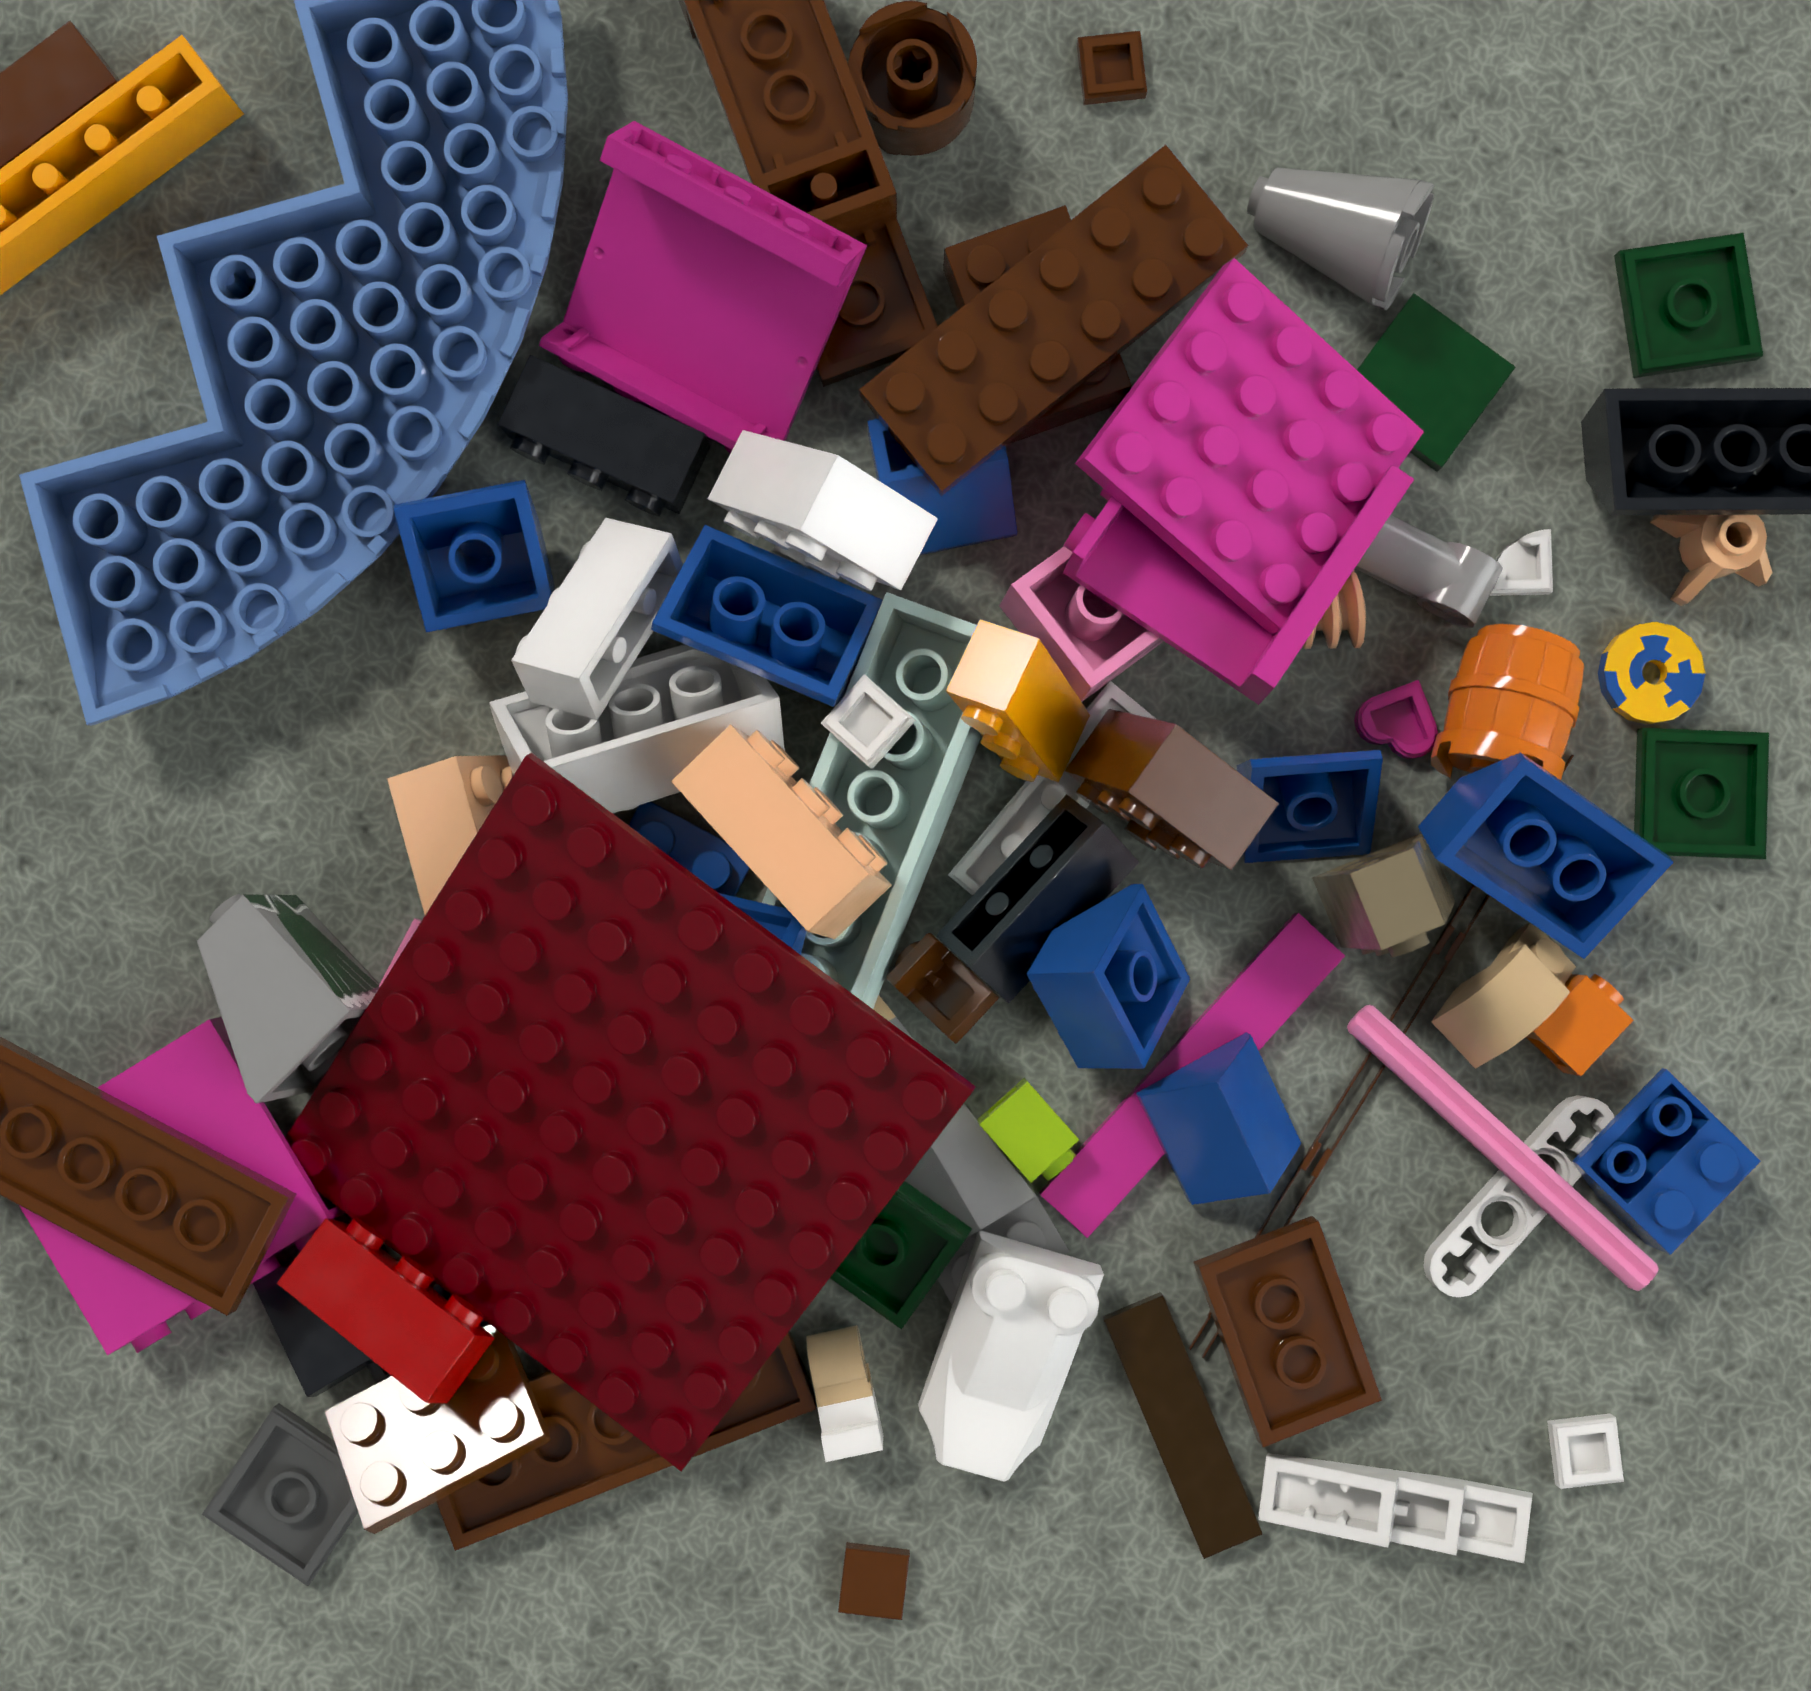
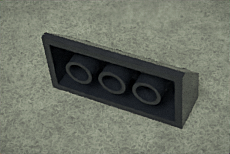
[1581,388,1811,515]

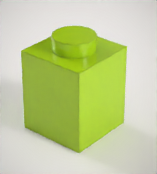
[977,1077,1079,1183]

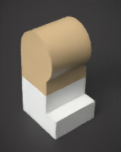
[806,1325,884,1462]

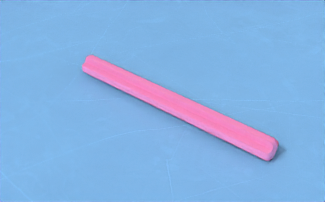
[1347,1005,1659,1291]

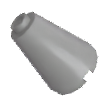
[1247,167,1435,310]

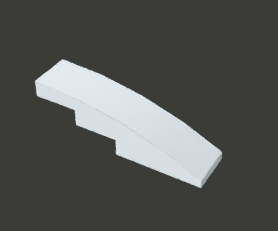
[1258,1453,1533,1563]

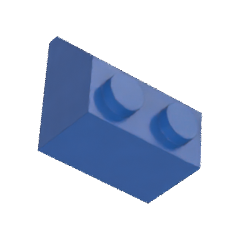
[393,480,555,632]
[1027,884,1190,1069]

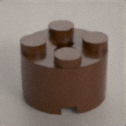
[848,0,977,156]

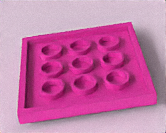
[1075,258,1424,635]

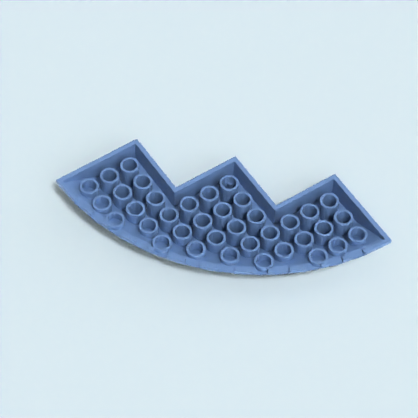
[19,0,568,726]

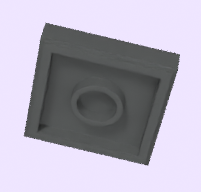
[202,1403,358,1586]

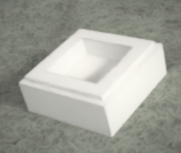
[821,674,916,769]
[1547,1414,1624,1489]

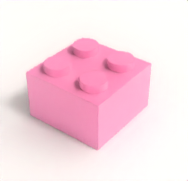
[999,547,1164,702]

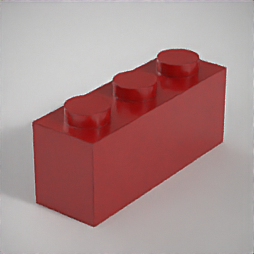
[277,1217,495,1403]

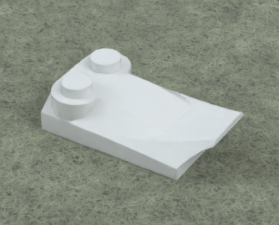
[918,1230,1104,1482]

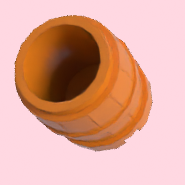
[1431,624,1584,780]

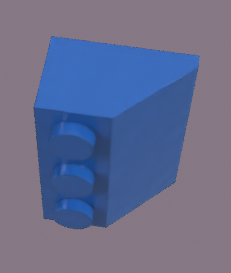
[651,525,883,707]
[1418,752,1674,959]

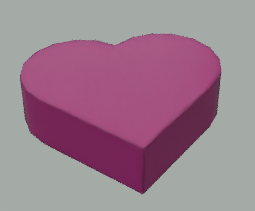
[1354,680,1438,759]

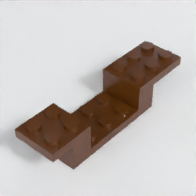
[678,0,938,387]

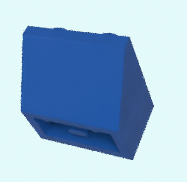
[867,419,1018,555]
[1572,1068,1761,1255]

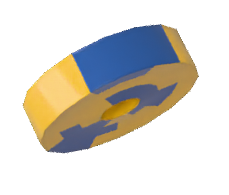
[1598,622,1706,724]

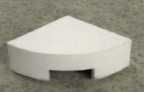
[1490,529,1553,596]

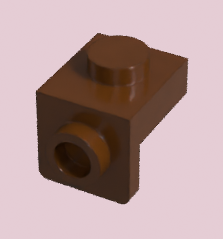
[887,933,1000,1044]

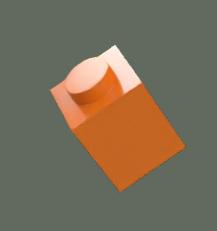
[1526,974,1634,1077]

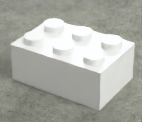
[707,430,938,591]

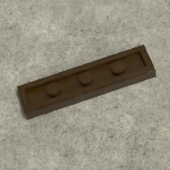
[1102,1292,1263,1559]

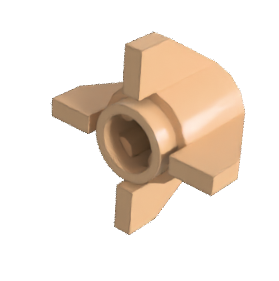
[1650,515,1773,606]

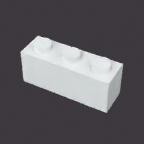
[511,518,683,720]

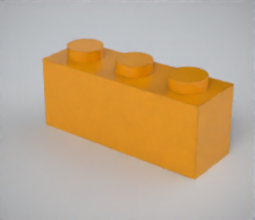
[946,619,1090,782]

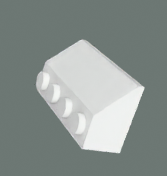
[489,644,785,813]

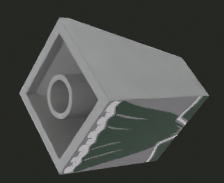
[197,894,380,1104]

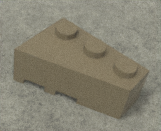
[1312,833,1456,957]

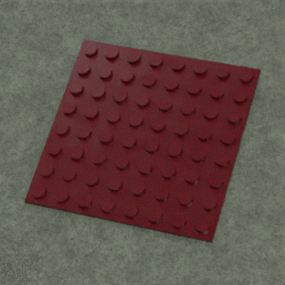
[285,753,976,1472]

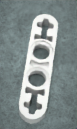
[1423,1095,1614,1297]

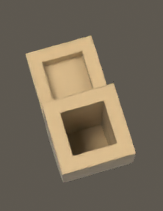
[1431,922,1576,1069]

